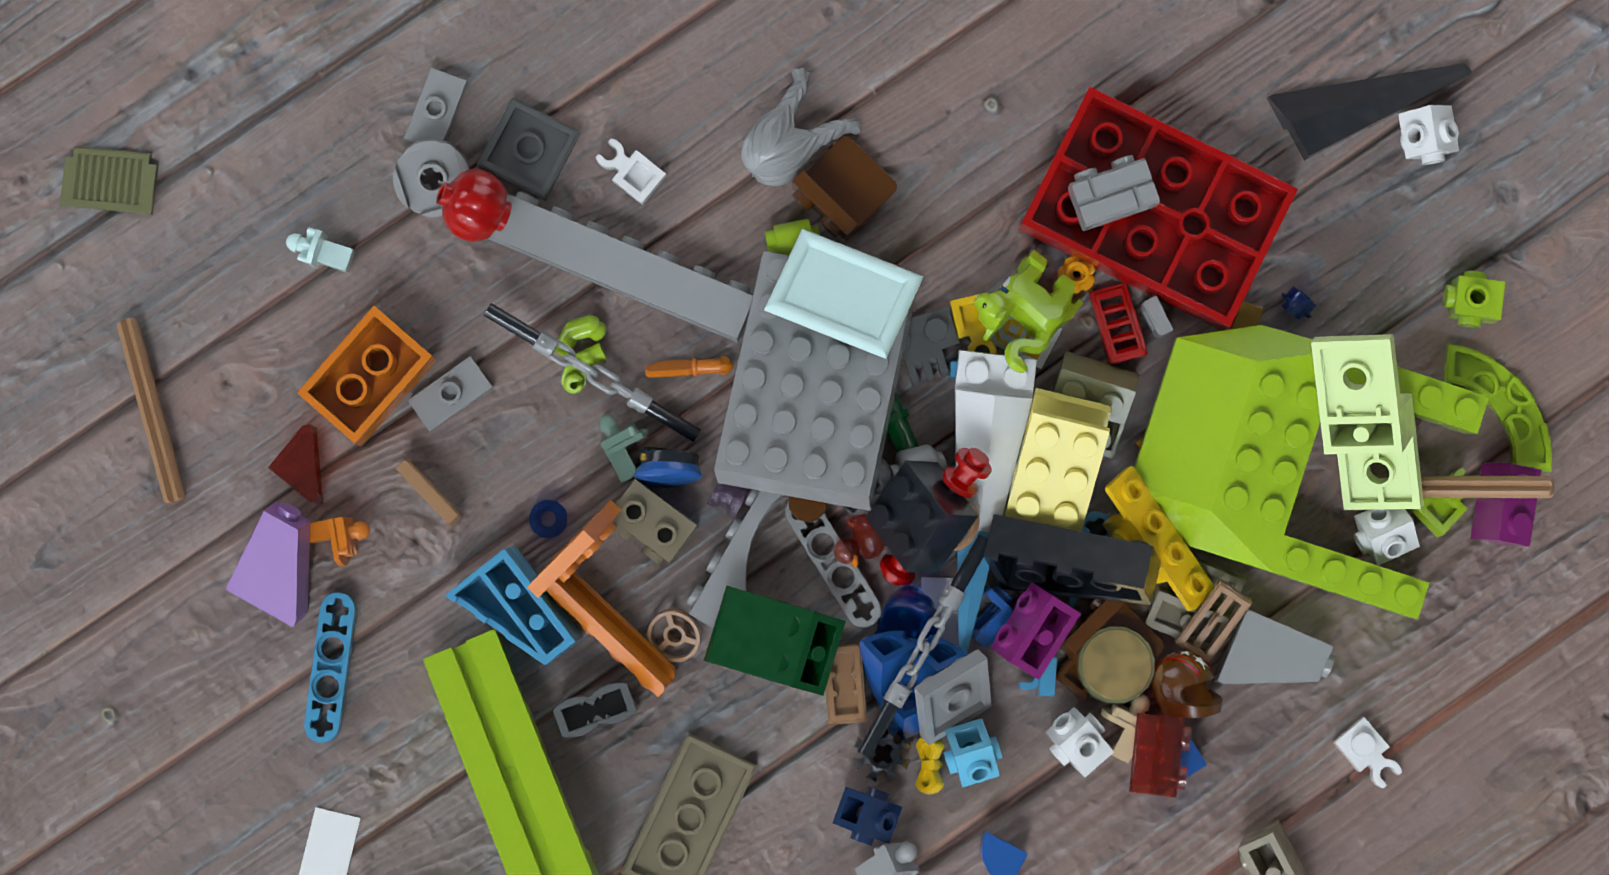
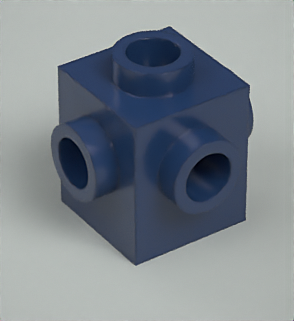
[833,786,902,846]

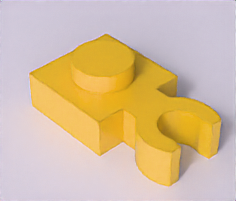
[949,292,997,354]

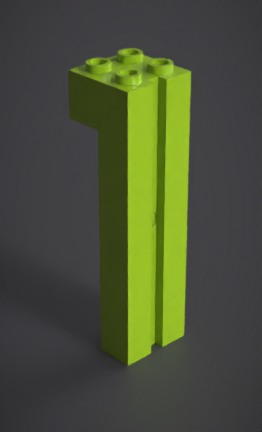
[423,629,599,875]

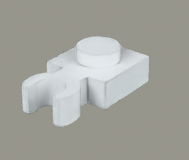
[596,139,666,205]
[1333,717,1402,788]

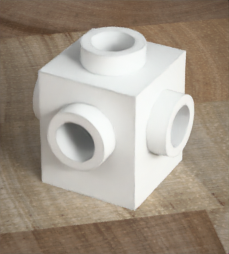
[1398,105,1459,165]
[1354,509,1420,566]
[1045,707,1114,777]

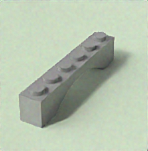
[687,489,784,628]

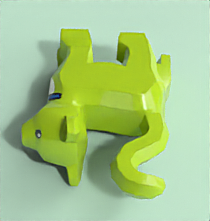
[973,250,1083,373]

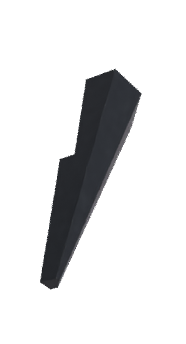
[1267,63,1472,161]

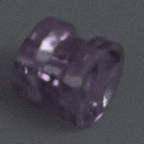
[707,483,751,519]

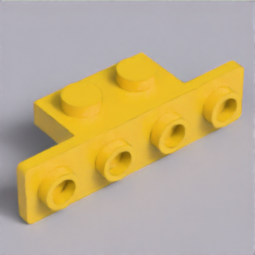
[1103,466,1214,611]

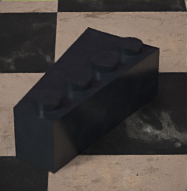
[983,514,1161,605]

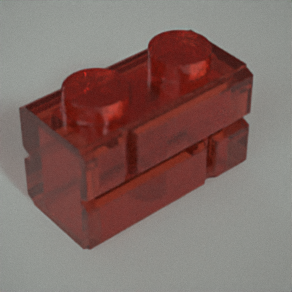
[1129,713,1191,798]

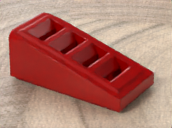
[1088,283,1148,366]

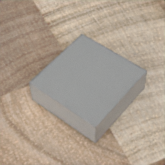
[1140,296,1173,340]

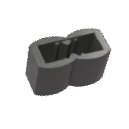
[553,683,638,737]

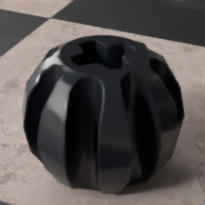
[853,725,911,782]

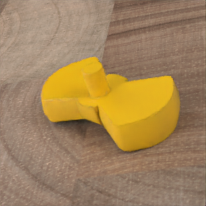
[915,737,944,795]

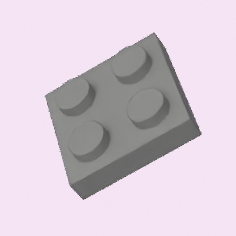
[914,649,992,745]

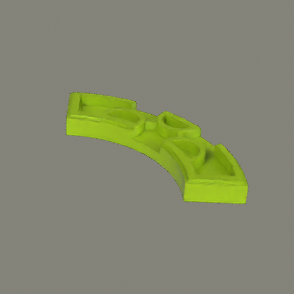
[1442,344,1552,473]

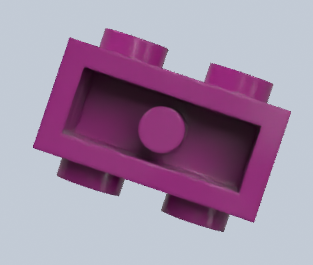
[991,582,1081,680]

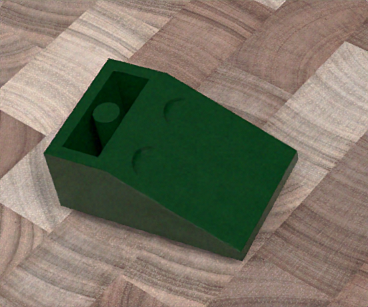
[704,585,846,696]

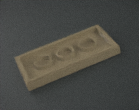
[621,732,757,875]

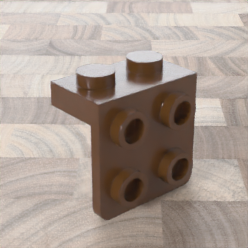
[792,136,897,241]
[1060,599,1164,665]

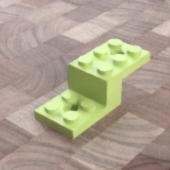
[1311,334,1424,510]

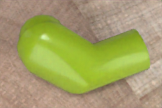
[554,315,606,357]
[561,342,608,394]

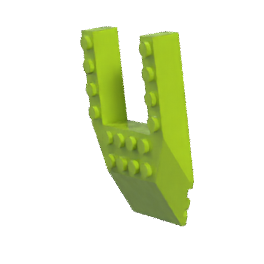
[1134,325,1489,620]

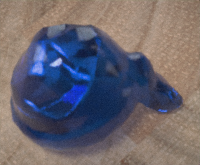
[874,584,941,639]

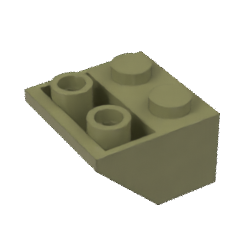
[1052,351,1139,459]

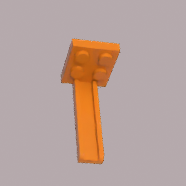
[527,499,677,697]

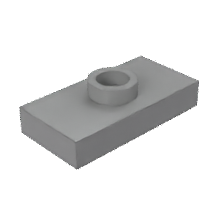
[404,68,468,144]
[407,356,493,432]

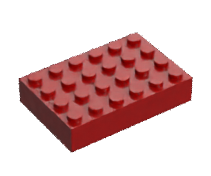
[1018,86,1298,331]

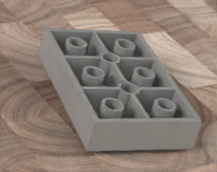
[714,251,916,511]

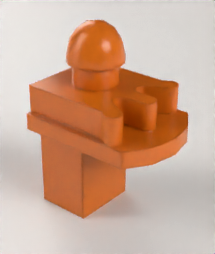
[309,517,370,567]

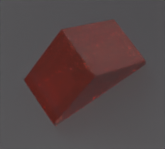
[268,424,323,504]

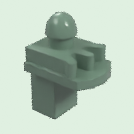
[599,415,649,483]

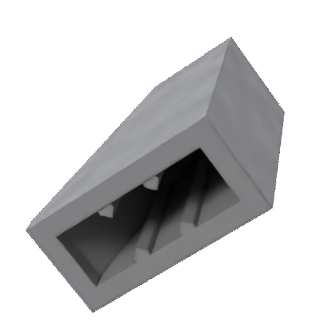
[1212,610,1335,684]

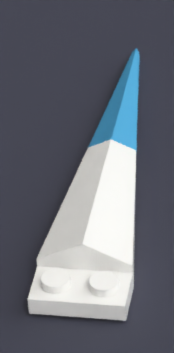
[954,350,1037,654]

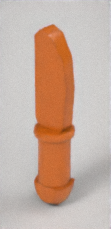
[645,356,733,378]

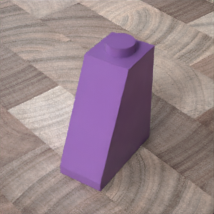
[225,502,310,627]

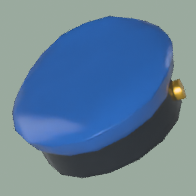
[634,447,703,488]

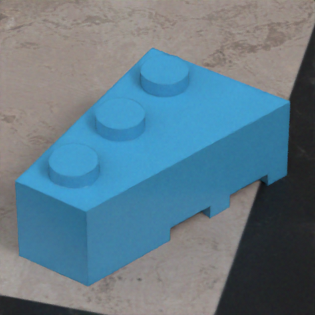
[444,545,585,665]

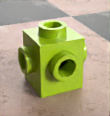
[1443,271,1505,328]

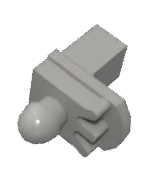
[855,841,920,875]

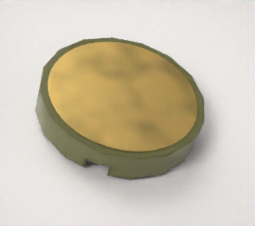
[1077,626,1155,704]

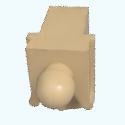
[1100,694,1150,764]

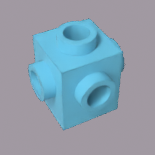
[943,718,1003,788]

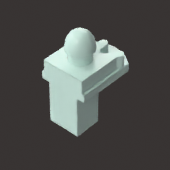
[286,227,355,273]

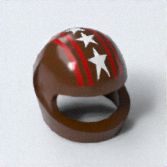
[1151,651,1223,718]

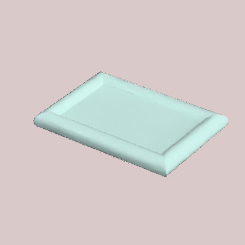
[764,229,924,359]

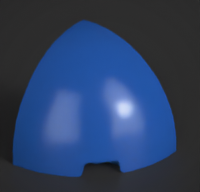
[860,631,968,740]

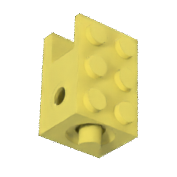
[1005,388,1112,532]

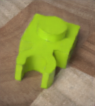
[1411,468,1468,538]

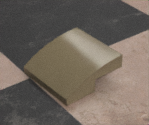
[1145,557,1246,654]

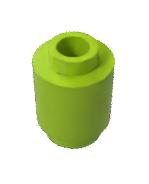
[764,218,820,256]

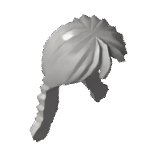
[741,68,863,186]

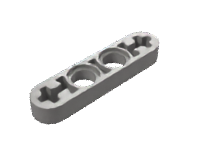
[785,501,881,628]

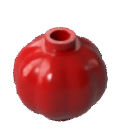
[436,169,512,242]

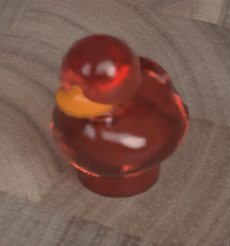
[833,513,886,568]

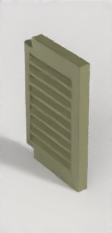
[60,146,158,215]

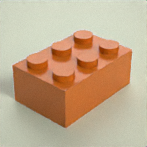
[297,306,437,447]

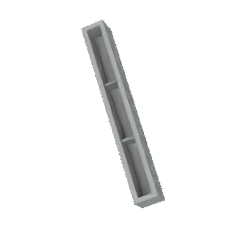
[488,192,753,343]

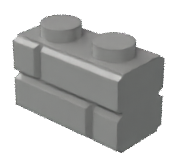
[1068,155,1160,231]

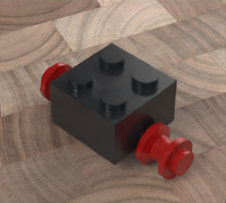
[865,447,992,586]

